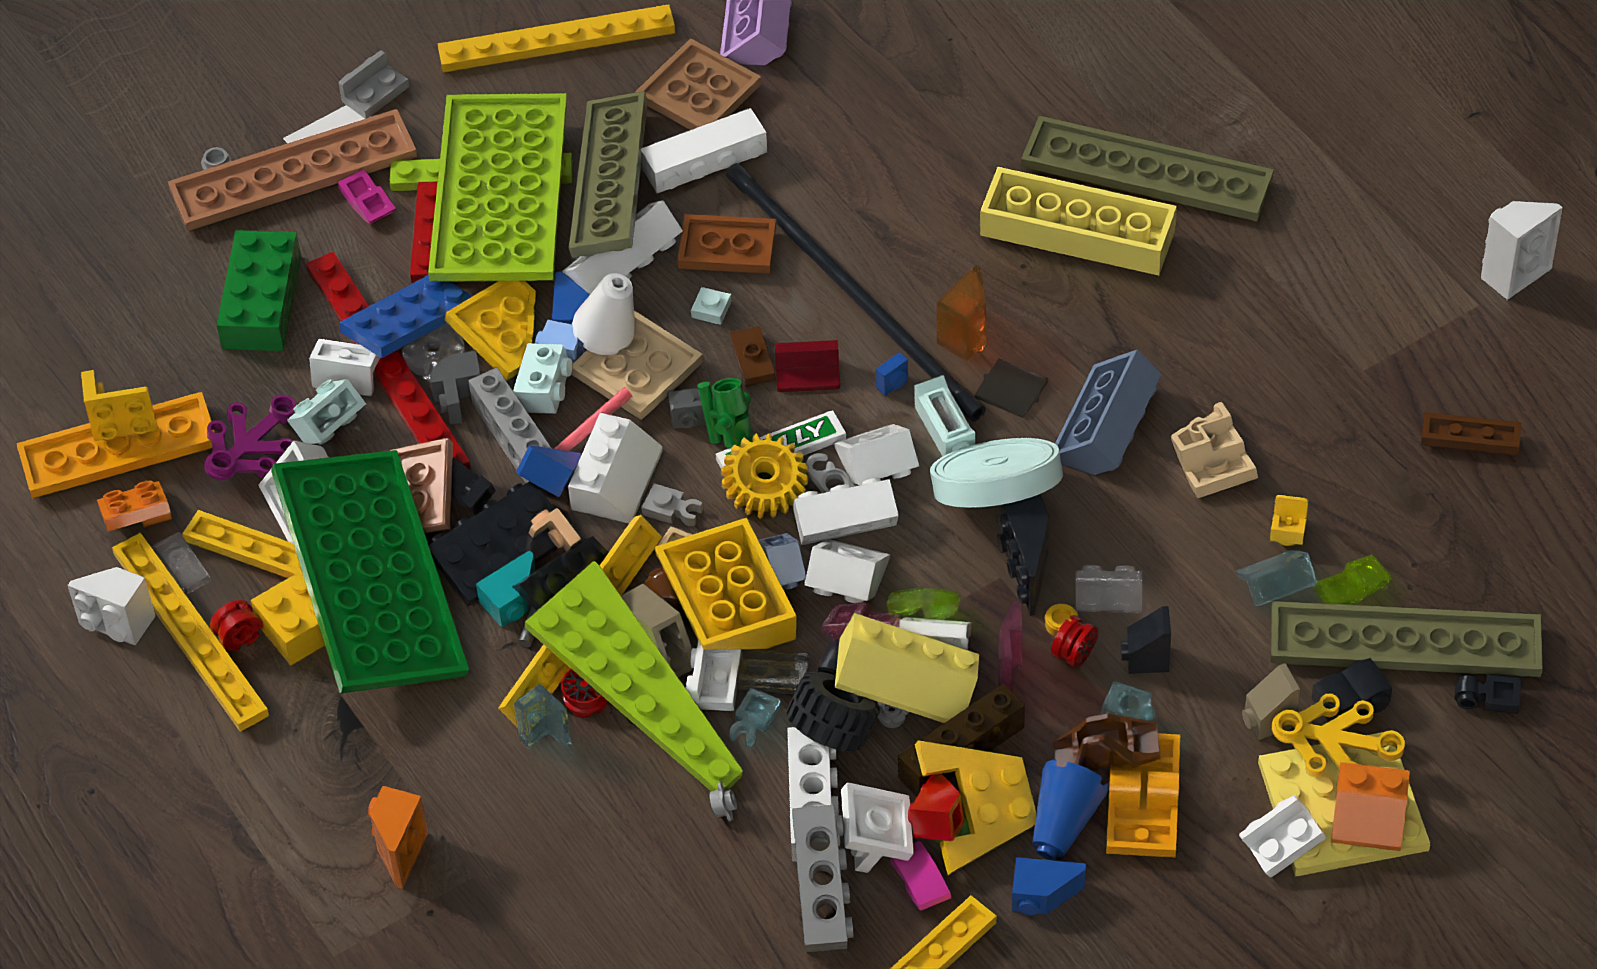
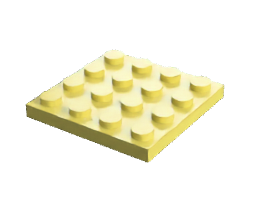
[1258,732,1430,877]

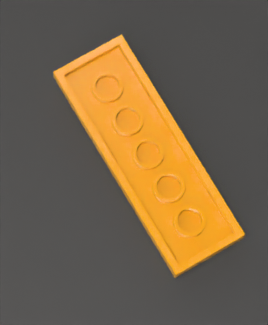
[16,392,215,499]

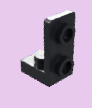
[451,457,496,515]

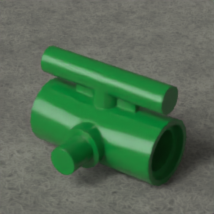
[697,378,754,448]

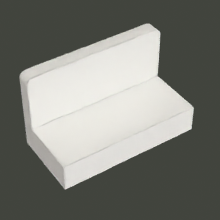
[309,339,380,396]

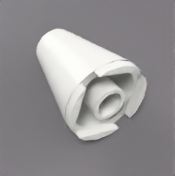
[572,273,635,355]

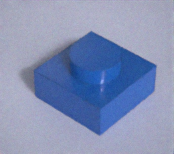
[876,352,908,396]

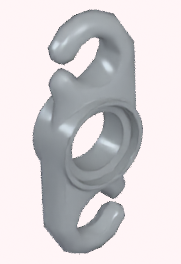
[805,453,855,493]

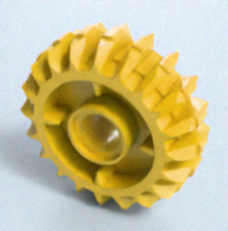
[721,433,809,519]

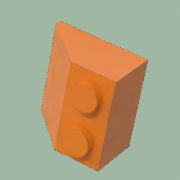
[1331,762,1410,851]
[368,786,428,889]

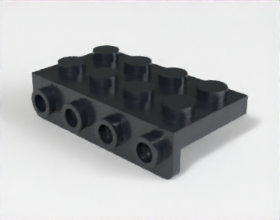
[428,481,558,606]

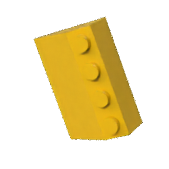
[655,518,797,650]

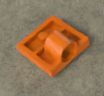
[97,481,172,532]

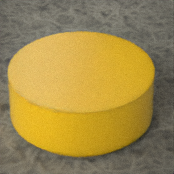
[1045,604,1078,636]

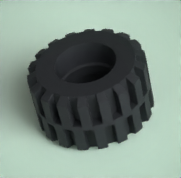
[786,672,880,752]

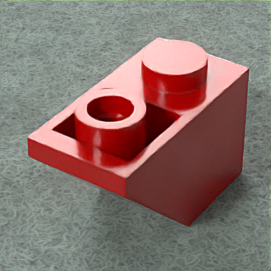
[908,774,965,841]

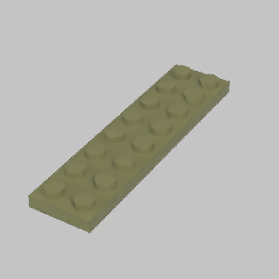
[569,91,648,258]
[1021,116,1274,221]
[1270,601,1542,677]

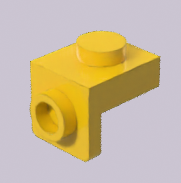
[1270,495,1309,546]

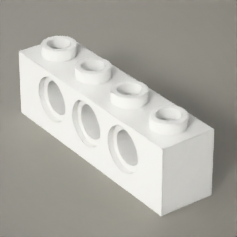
[787,727,840,861]

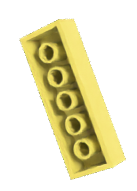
[980,167,1177,276]

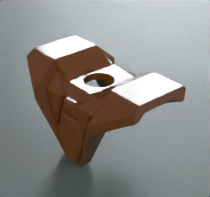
[1052,713,1160,771]

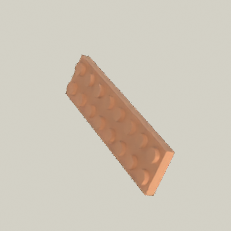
[168,109,418,231]

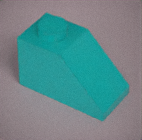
[476,550,536,627]

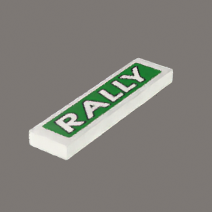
[716,410,846,469]

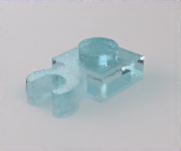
[730,688,781,748]

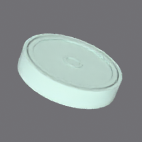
[930,438,1063,507]

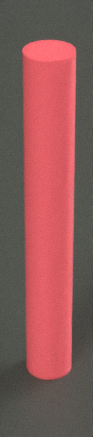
[554,387,633,451]

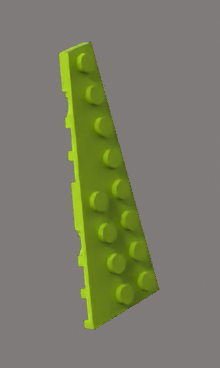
[525,561,743,791]

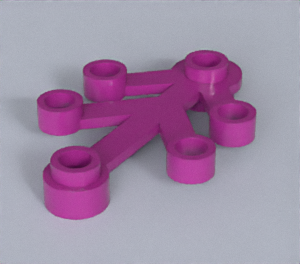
[204,395,296,481]

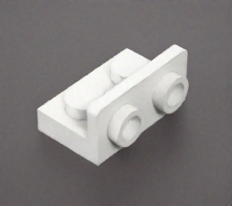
[1239,795,1327,878]

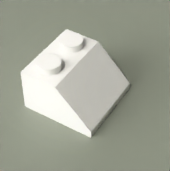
[834,424,919,485]
[805,539,890,604]

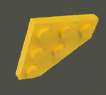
[444,281,536,381]

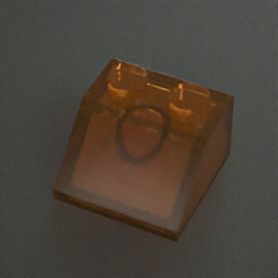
[937,265,987,361]

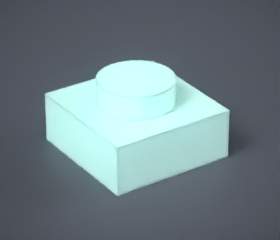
[691,287,731,325]

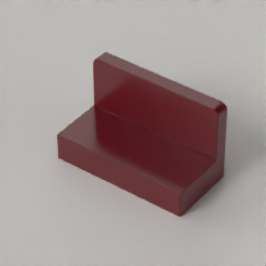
[775,340,840,392]

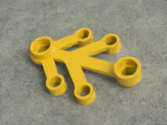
[1272,694,1405,777]

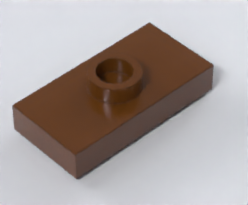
[730,326,776,387]

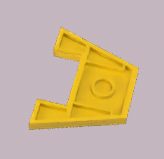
[915,740,1036,875]

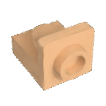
[529,508,581,551]

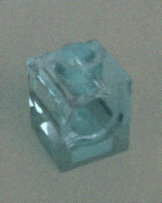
[1102,681,1156,721]

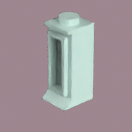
[914,375,975,457]

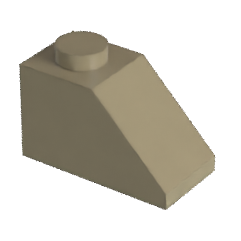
[1242,663,1300,740]

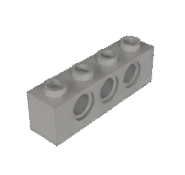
[468,368,552,483]
[792,805,854,953]

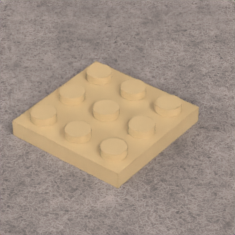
[571,311,704,420]

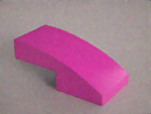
[338,169,396,225]
[890,841,951,911]

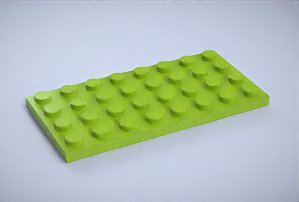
[428,93,567,281]

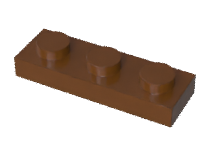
[1421,412,1521,455]

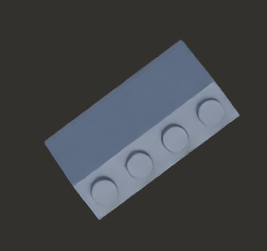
[1055,350,1162,475]

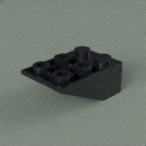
[997,494,1049,616]

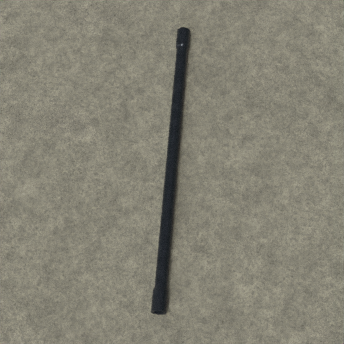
[726,163,986,421]

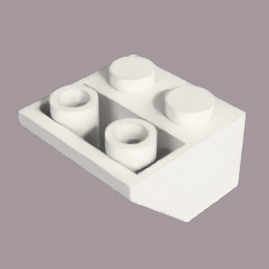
[68,567,155,646]

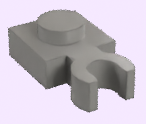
[641,484,703,526]

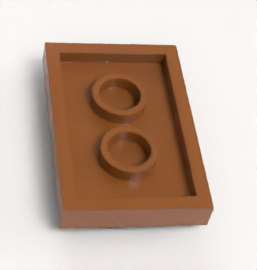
[677,214,776,274]

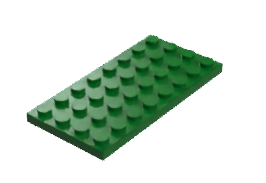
[271,450,469,694]

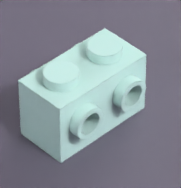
[513,343,572,414]
[287,379,366,445]

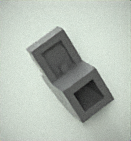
[430,351,480,425]

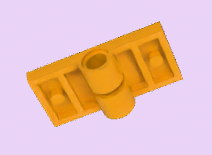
[1106,734,1180,858]

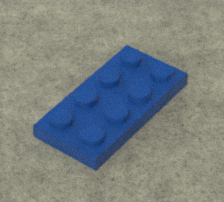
[340,275,473,358]

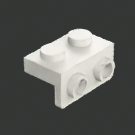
[686,640,742,711]

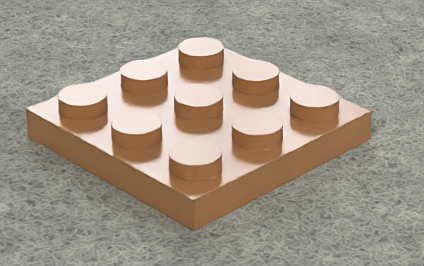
[635,38,761,130]

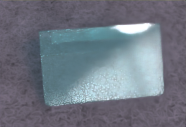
[1236,549,1318,606]
[514,684,571,749]

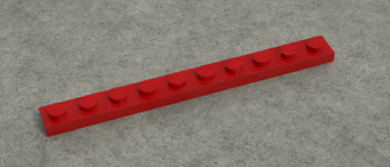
[306,251,471,469]

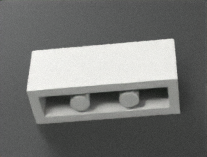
[793,478,899,545]

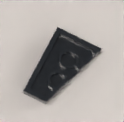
[512,536,609,611]

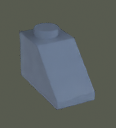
[758,533,806,590]

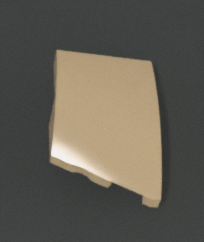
[1171,402,1258,498]

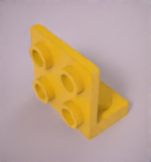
[81,370,158,441]

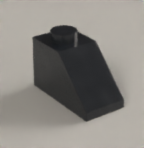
[1120,606,1171,674]

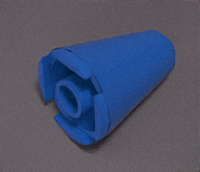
[1032,760,1109,860]

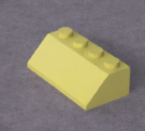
[835,613,979,723]

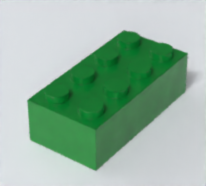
[216,230,301,351]

